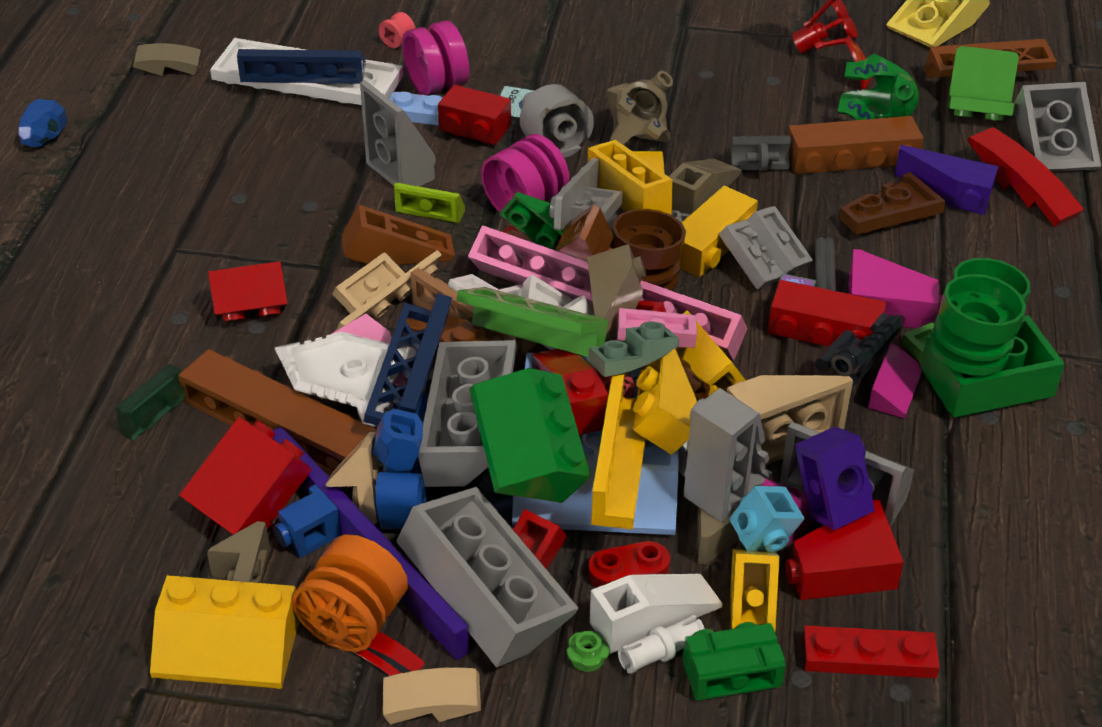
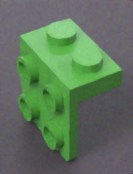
[947,46,1019,121]

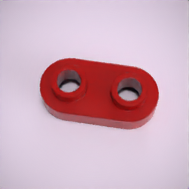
[588,541,670,588]

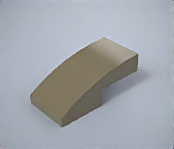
[133,43,201,76]

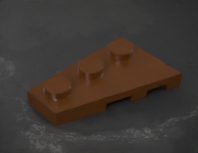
[840,171,945,235]

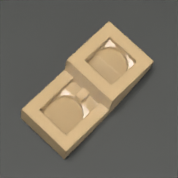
[383,668,481,725]

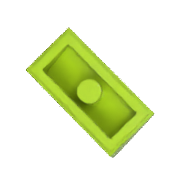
[394,182,465,223]

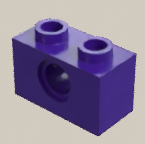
[795,426,875,530]

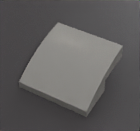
[718,206,813,290]

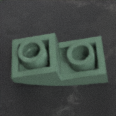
[588,321,679,377]

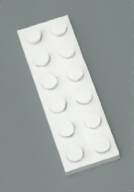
[210,38,403,105]

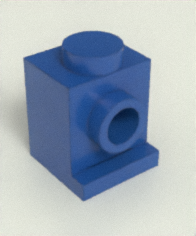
[273,484,341,559]

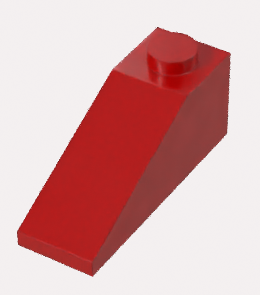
[532,349,609,435]

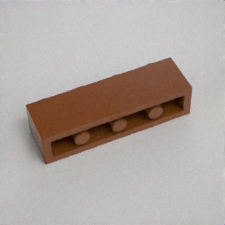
[787,116,924,174]

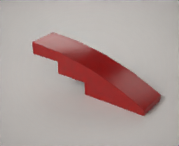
[967,127,1084,227]

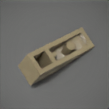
[587,244,646,342]

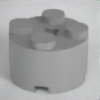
[520,84,594,158]

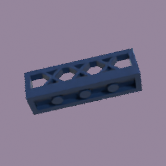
[237,49,366,84]
[363,293,452,426]

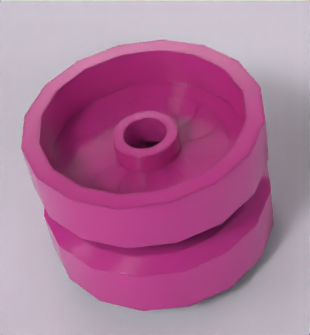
[402,20,470,96]

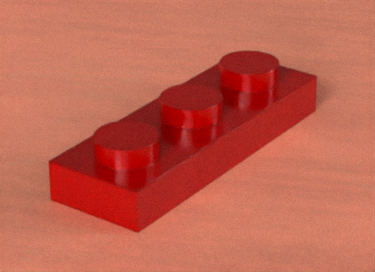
[802,625,940,679]

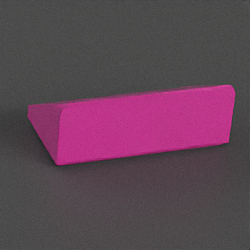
[868,343,922,419]

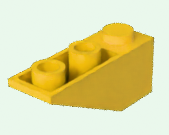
[633,349,697,455]

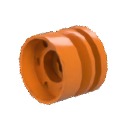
[292,534,408,652]

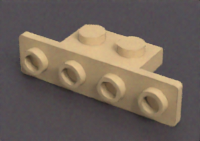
[332,250,442,331]

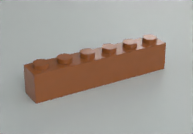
[178,349,383,487]

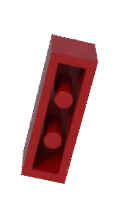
[768,280,887,346]

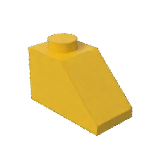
[730,549,779,631]

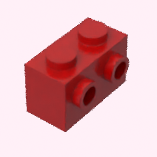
[438,85,511,145]
[208,261,287,322]

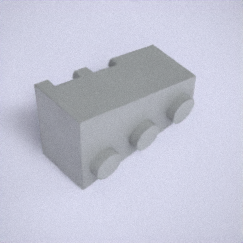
[684,388,773,522]

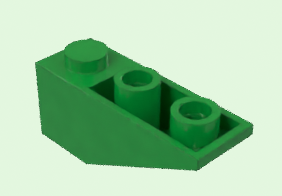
[499,192,570,250]

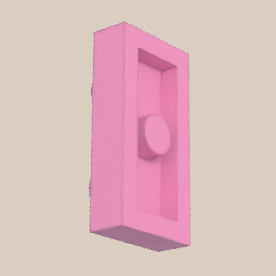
[617,308,697,349]

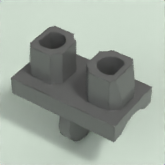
[730,135,791,171]

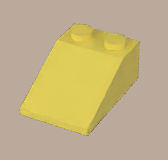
[886,0,990,47]

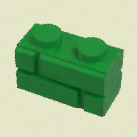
[683,622,786,701]

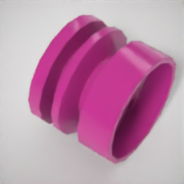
[481,134,570,212]

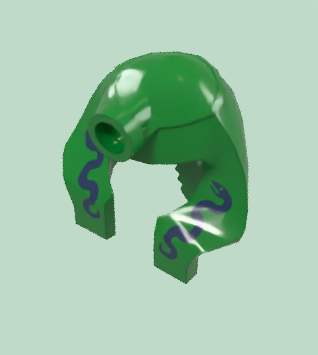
[838,53,919,120]

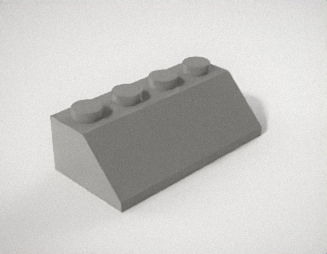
[418,340,517,487]
[396,487,579,667]

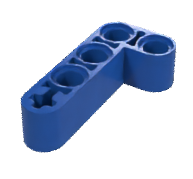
[376,393,429,530]

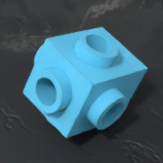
[729,486,805,552]

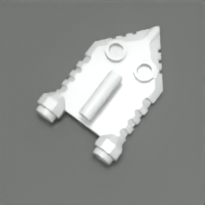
[274,332,417,427]

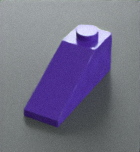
[895,145,998,215]

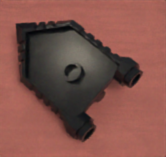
[815,312,906,388]

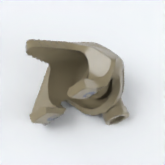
[607,71,673,145]

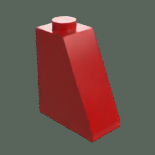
[785,500,904,600]

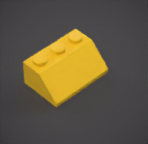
[150,575,300,689]

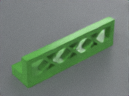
[456,287,608,357]

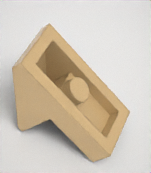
[325,432,382,524]

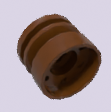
[610,209,686,291]

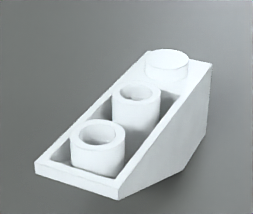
[590,574,723,654]

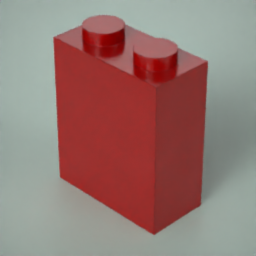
[179,417,312,535]

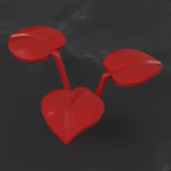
[792,0,872,90]

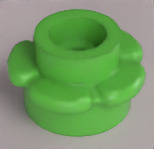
[566,631,610,672]

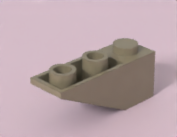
[668,159,742,214]

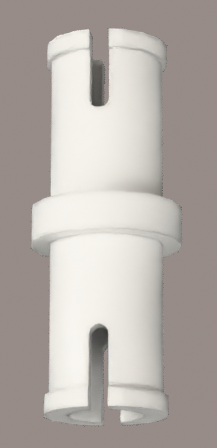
[618,615,705,674]

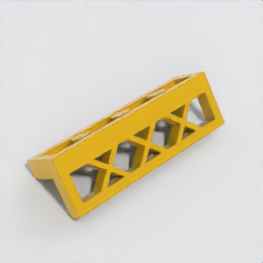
[591,374,646,530]

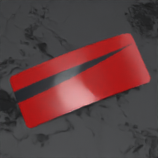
[353,631,425,676]

